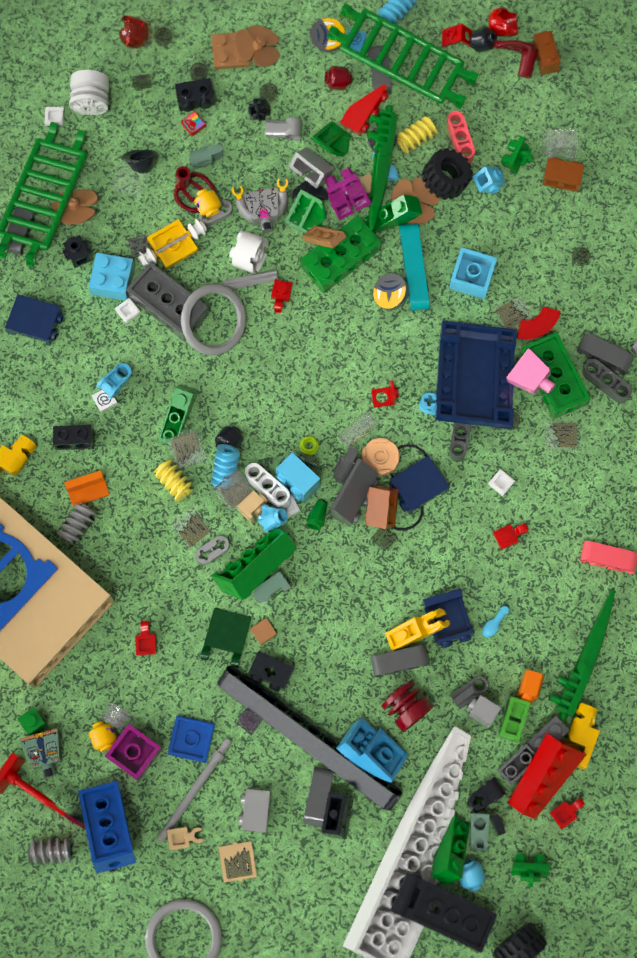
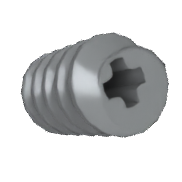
[57,502,97,546]
[28,838,72,865]

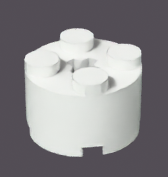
[229,231,268,274]

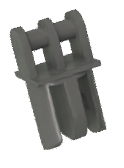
[333,447,358,484]

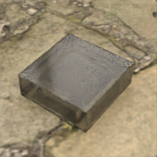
[132,74,152,90]
[370,528,398,553]

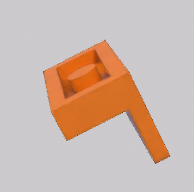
[64,470,109,507]

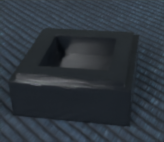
[490,814,506,837]

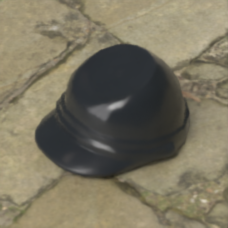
[121,149,156,174]

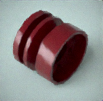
[381,680,434,732]

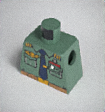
[20,728,62,779]

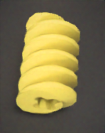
[397,116,437,155]
[154,459,193,502]

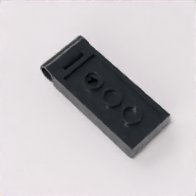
[391,872,498,953]

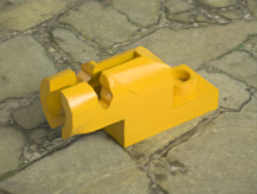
[0,435,37,477]
[385,608,450,651]
[568,703,600,770]

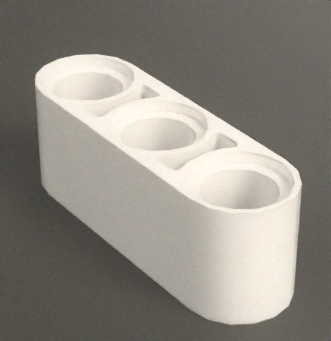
[245,463,291,510]

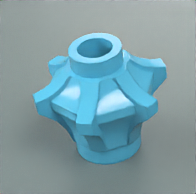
[258,504,287,532]

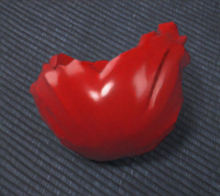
[488,7,518,37]

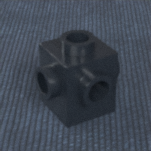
[62,235,91,268]

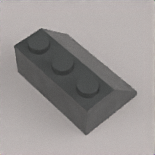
[331,458,380,527]

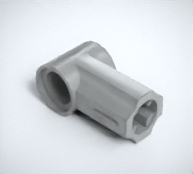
[265,118,302,141]

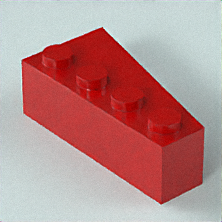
[508,733,587,819]

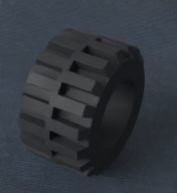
[422,148,473,200]
[492,922,548,958]

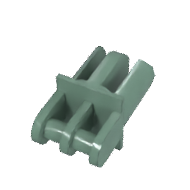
[189,143,223,169]

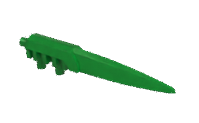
[367,105,398,230]
[549,588,615,724]

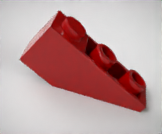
[340,84,389,136]

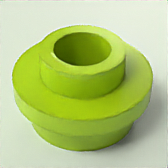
[300,436,319,455]

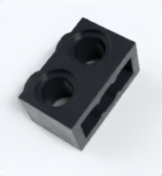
[53,425,94,450]

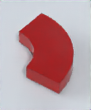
[516,307,561,340]

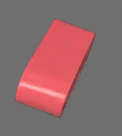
[447,111,475,163]
[580,541,637,574]

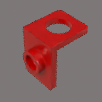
[442,23,473,47]
[371,380,399,408]

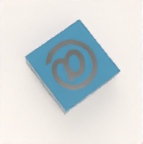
[347,29,367,51]

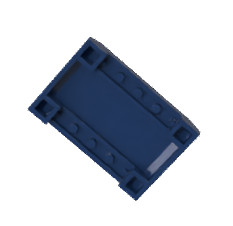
[435,320,517,430]

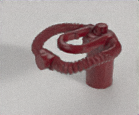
[493,40,537,79]
[173,166,217,213]

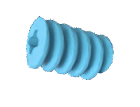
[378,0,417,24]
[211,444,240,488]

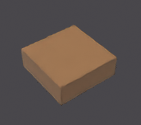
[250,618,277,645]

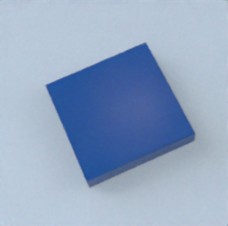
[167,715,215,763]

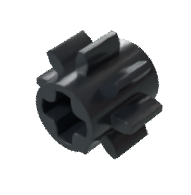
[248,98,270,121]

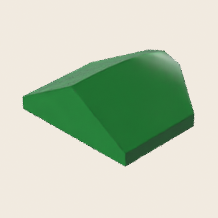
[311,121,351,157]
[284,189,326,233]

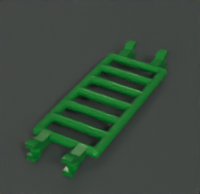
[327,3,479,109]
[0,122,88,267]

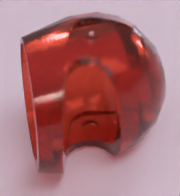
[119,15,149,49]

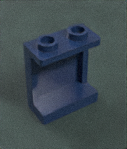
[5,294,64,346]
[389,456,450,515]
[422,588,475,649]

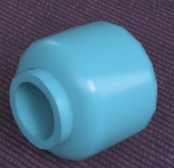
[459,859,486,891]

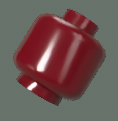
[324,66,352,91]

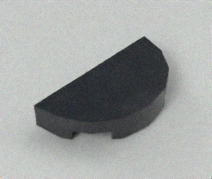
[292,181,328,200]

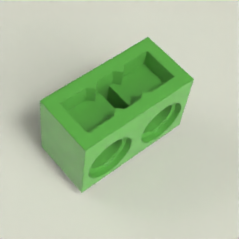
[498,696,530,743]

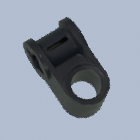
[467,777,506,812]

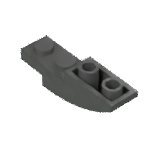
[498,716,570,785]

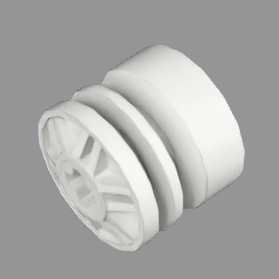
[69,70,109,115]

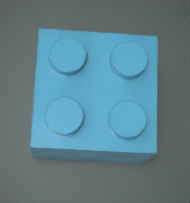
[449,247,497,299]
[89,253,135,301]
[276,452,320,503]

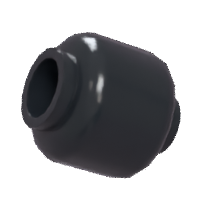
[470,27,497,53]
[215,426,243,449]

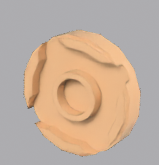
[361,438,400,476]

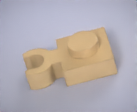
[166,826,203,850]

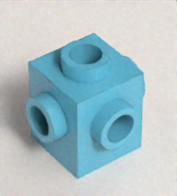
[472,166,505,194]

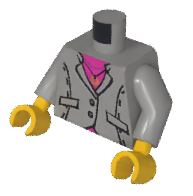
[231,178,288,233]

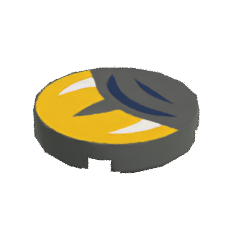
[310,18,345,53]
[373,273,409,311]

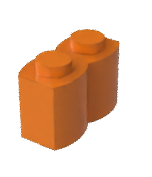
[517,670,544,704]

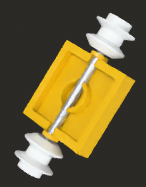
[138,219,207,270]

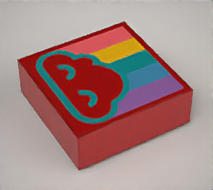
[180,111,206,137]

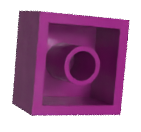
[105,724,163,782]

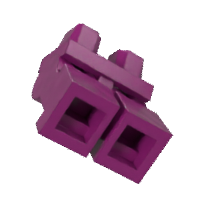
[325,167,371,220]

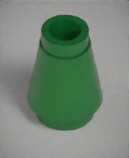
[306,500,327,530]

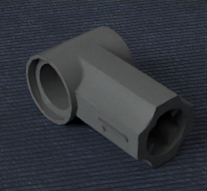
[450,676,489,709]

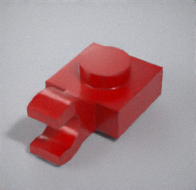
[271,279,293,313]
[493,523,529,550]
[135,621,157,656]
[549,798,585,830]

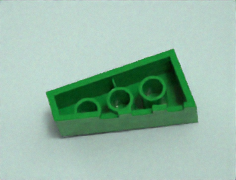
[211,528,297,600]

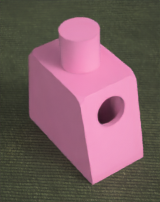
[506,349,555,395]

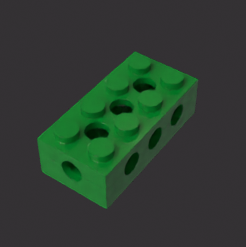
[300,216,382,294]
[521,332,591,420]

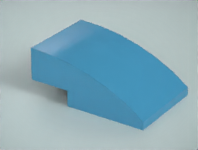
[336,717,408,783]

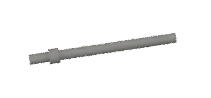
[157,738,232,842]

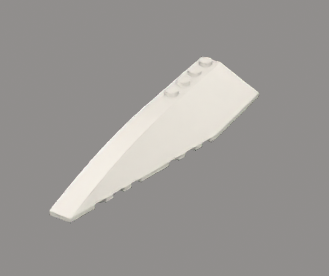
[343,727,471,958]

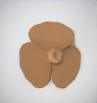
[234,25,280,67]
[391,177,440,225]
[51,189,98,225]

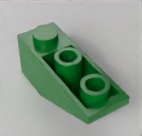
[364,194,423,234]
[158,384,198,446]
[431,816,470,885]

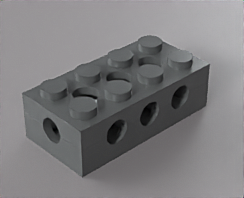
[126,262,209,342]

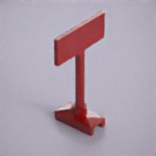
[0,753,85,830]

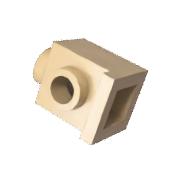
[237,490,268,525]

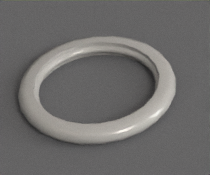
[181,284,246,355]
[145,899,222,958]

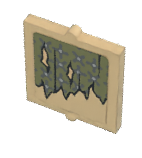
[219,841,257,882]

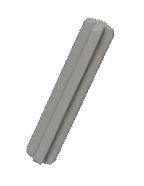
[223,270,278,290]

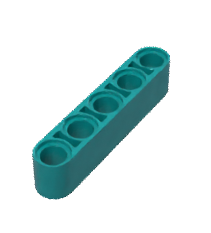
[399,223,429,311]

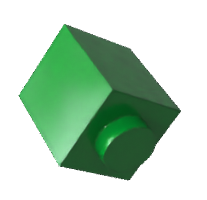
[17,707,48,736]

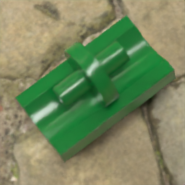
[501,136,534,174]
[511,853,550,888]

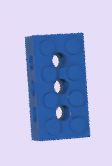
[78,781,136,874]

